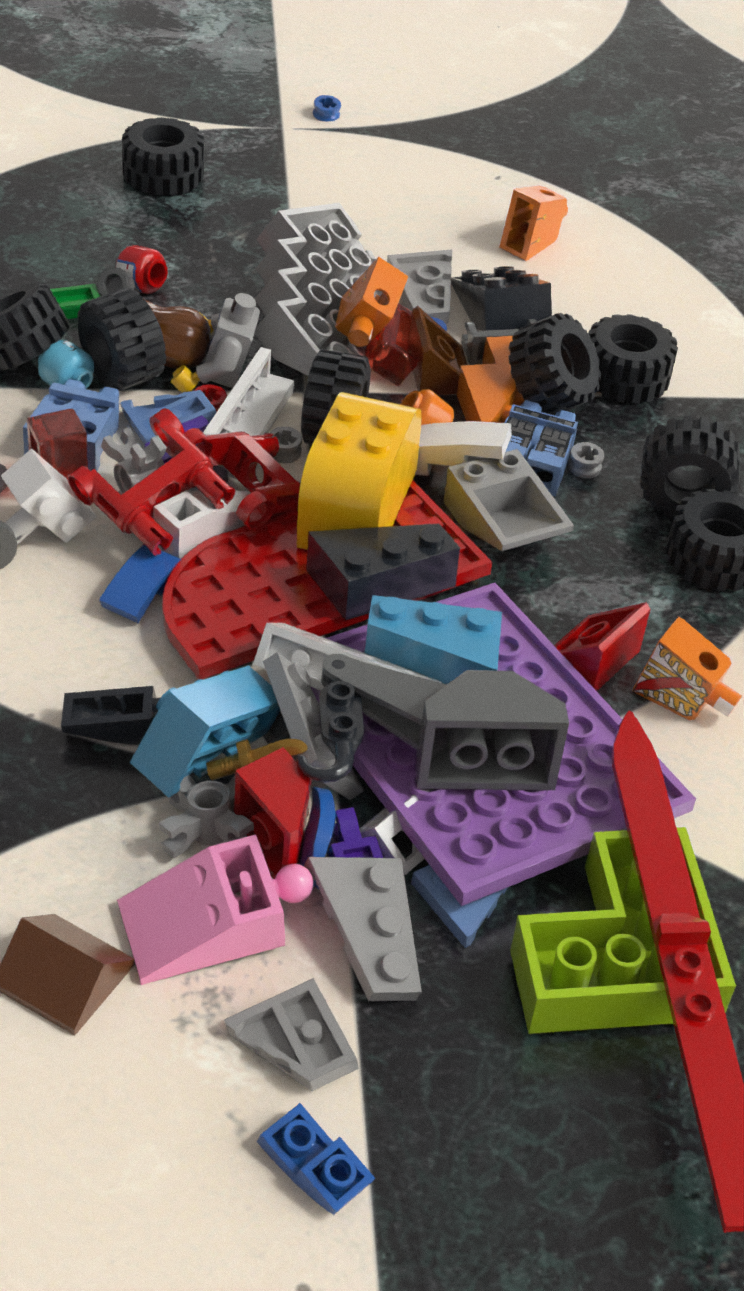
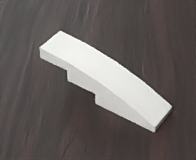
[415,421,512,476]

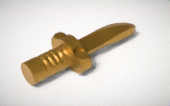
[206,739,308,780]

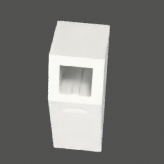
[153,490,250,559]

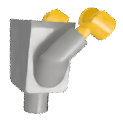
[171,293,260,393]

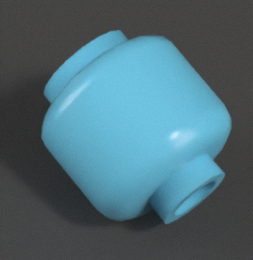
[38,340,94,388]

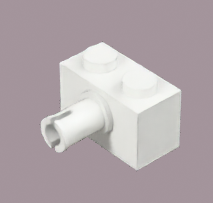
[1,449,97,545]

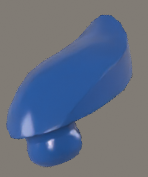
[299,787,336,891]

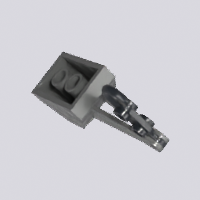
[297,654,569,790]

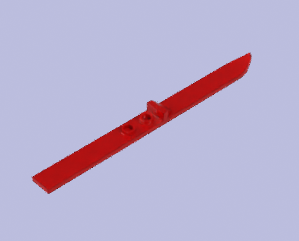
[612,710,744,1232]

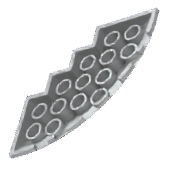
[255,203,392,375]

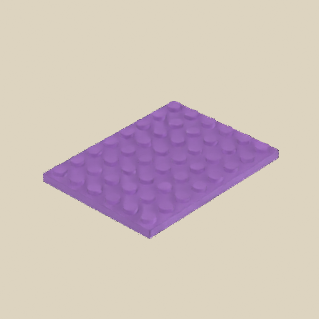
[310,583,696,906]

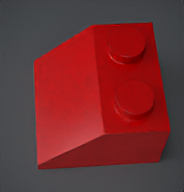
[234,747,312,879]

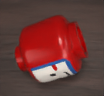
[115,245,168,294]

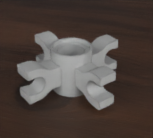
[101,427,166,519]
[159,775,254,858]

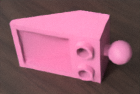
[117,835,314,985]

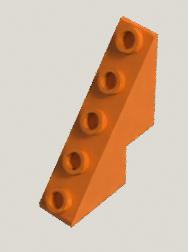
[457,336,524,423]

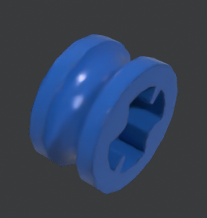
[313,95,341,122]

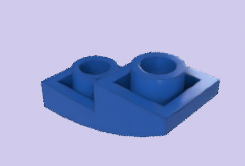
[99,544,181,623]
[257,1103,375,1215]

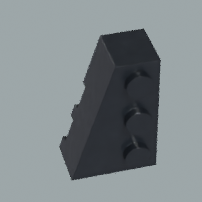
[306,523,460,621]

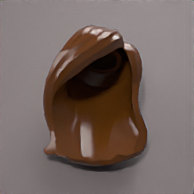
[143,299,211,369]

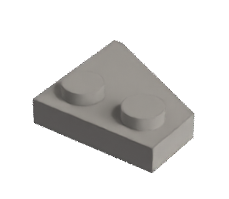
[224,978,359,1091]

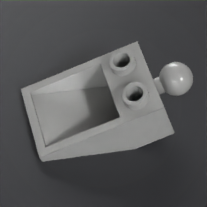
[443,449,574,551]

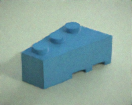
[365,595,502,684]
[130,666,280,798]

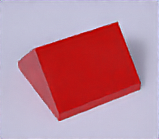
[554,602,651,691]

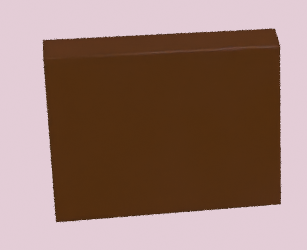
[408,305,468,395]
[0,914,135,1036]

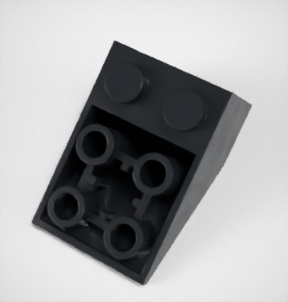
[451,266,552,331]

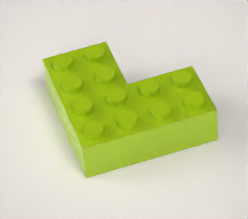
[510,827,736,1034]

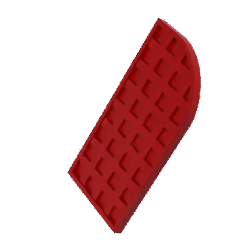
[163,480,492,680]

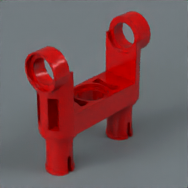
[67,408,236,556]
[185,428,301,529]

